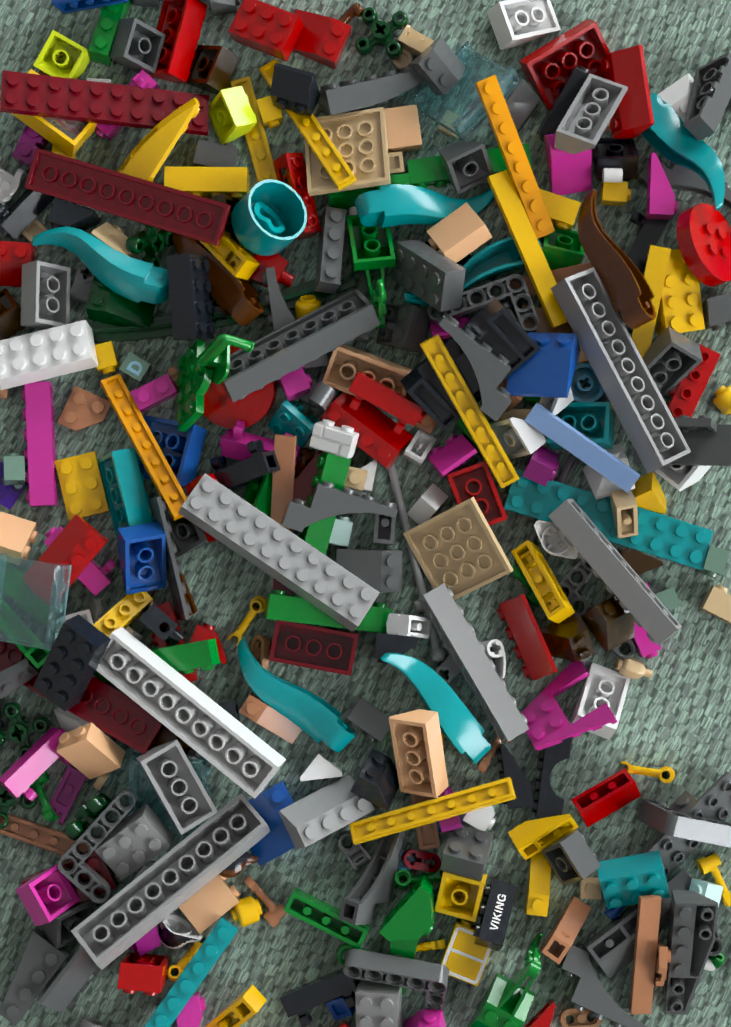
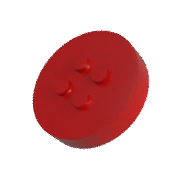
[676,203,731,287]
[204,346,277,429]

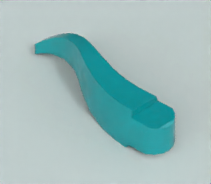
[641,93,725,211]
[354,184,495,228]
[32,227,170,304]
[404,237,542,307]
[238,638,356,752]
[380,653,492,764]

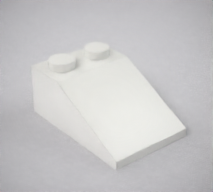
[487,0,561,50]
[571,662,631,740]

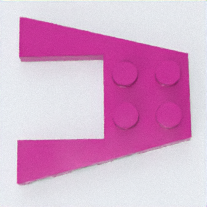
[520,660,618,751]

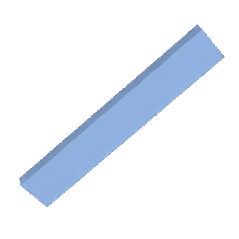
[524,403,640,493]

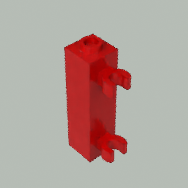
[348,371,426,435]

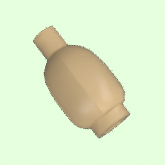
[614,657,653,679]

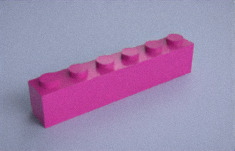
[22,381,58,507]

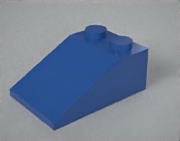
[117,522,166,595]

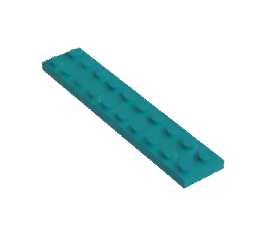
[504,469,714,570]

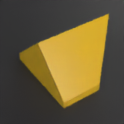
[632,472,667,514]

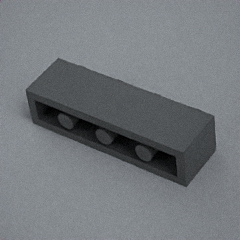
[314,206,346,294]

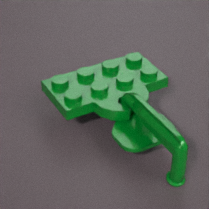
[176,334,254,432]

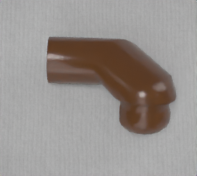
[338,3,364,24]
[295,448,314,478]

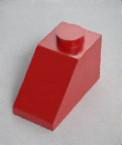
[189,622,228,664]

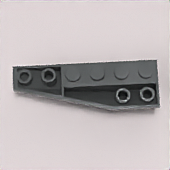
[318,66,424,116]
[583,868,692,978]
[665,890,718,1015]

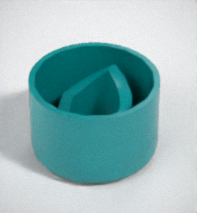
[231,179,307,256]

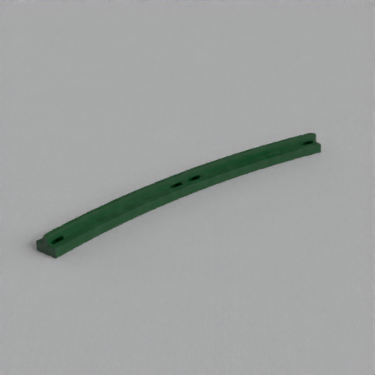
[69,266,357,343]

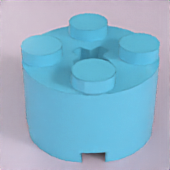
[571,362,604,403]

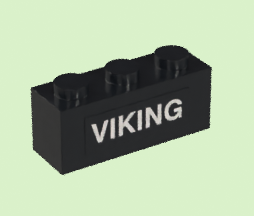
[473,879,517,951]

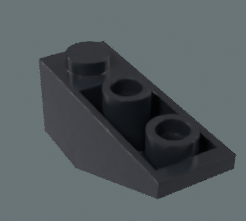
[496,745,534,809]

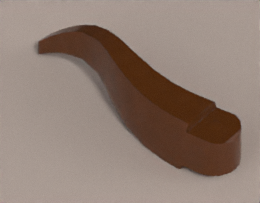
[578,189,656,329]
[172,233,264,326]

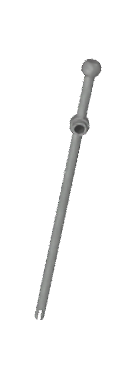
[388,464,446,663]

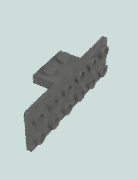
[633,415,731,466]
[149,496,191,620]
[643,771,731,877]

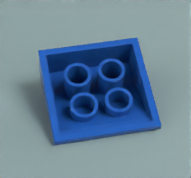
[506,332,581,398]
[135,415,207,488]
[248,780,295,866]

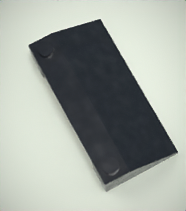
[400,298,540,431]

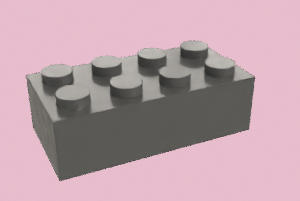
[392,238,466,312]

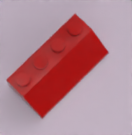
[148,0,208,83]
[601,45,654,139]
[0,241,36,287]
[321,392,414,469]
[23,514,109,607]
[497,594,558,681]

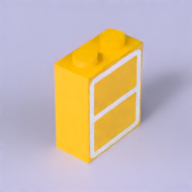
[439,919,492,987]

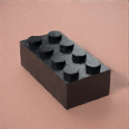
[166,253,215,341]
[33,614,111,711]

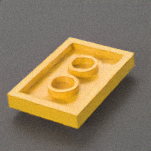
[55,451,109,521]

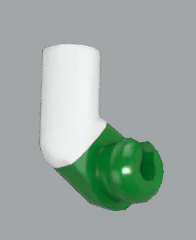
[704,953,725,971]

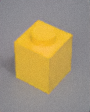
[256,96,284,129]
[600,181,631,206]
[95,341,120,375]

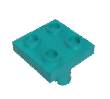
[267,399,319,451]

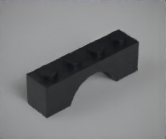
[532,737,572,818]

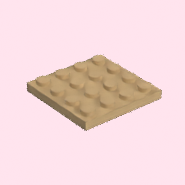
[304,107,391,196]
[403,497,513,600]

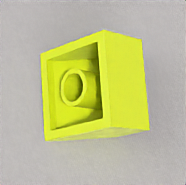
[33,30,91,79]
[209,86,257,145]

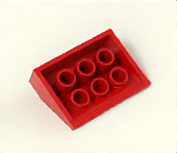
[519,19,610,111]

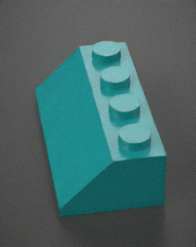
[97,448,154,540]

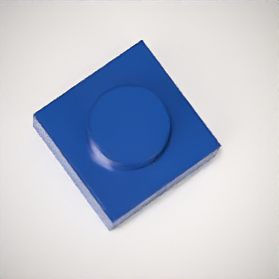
[326,995,355,1021]

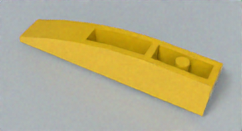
[117,98,200,182]

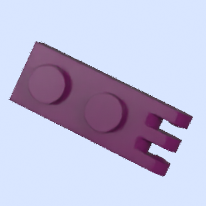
[50,765,87,825]

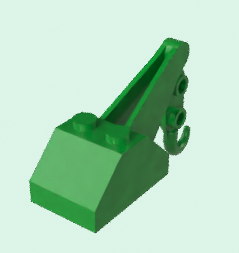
[346,215,396,329]
[337,875,435,995]
[467,933,543,1027]

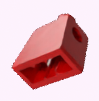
[247,253,295,288]

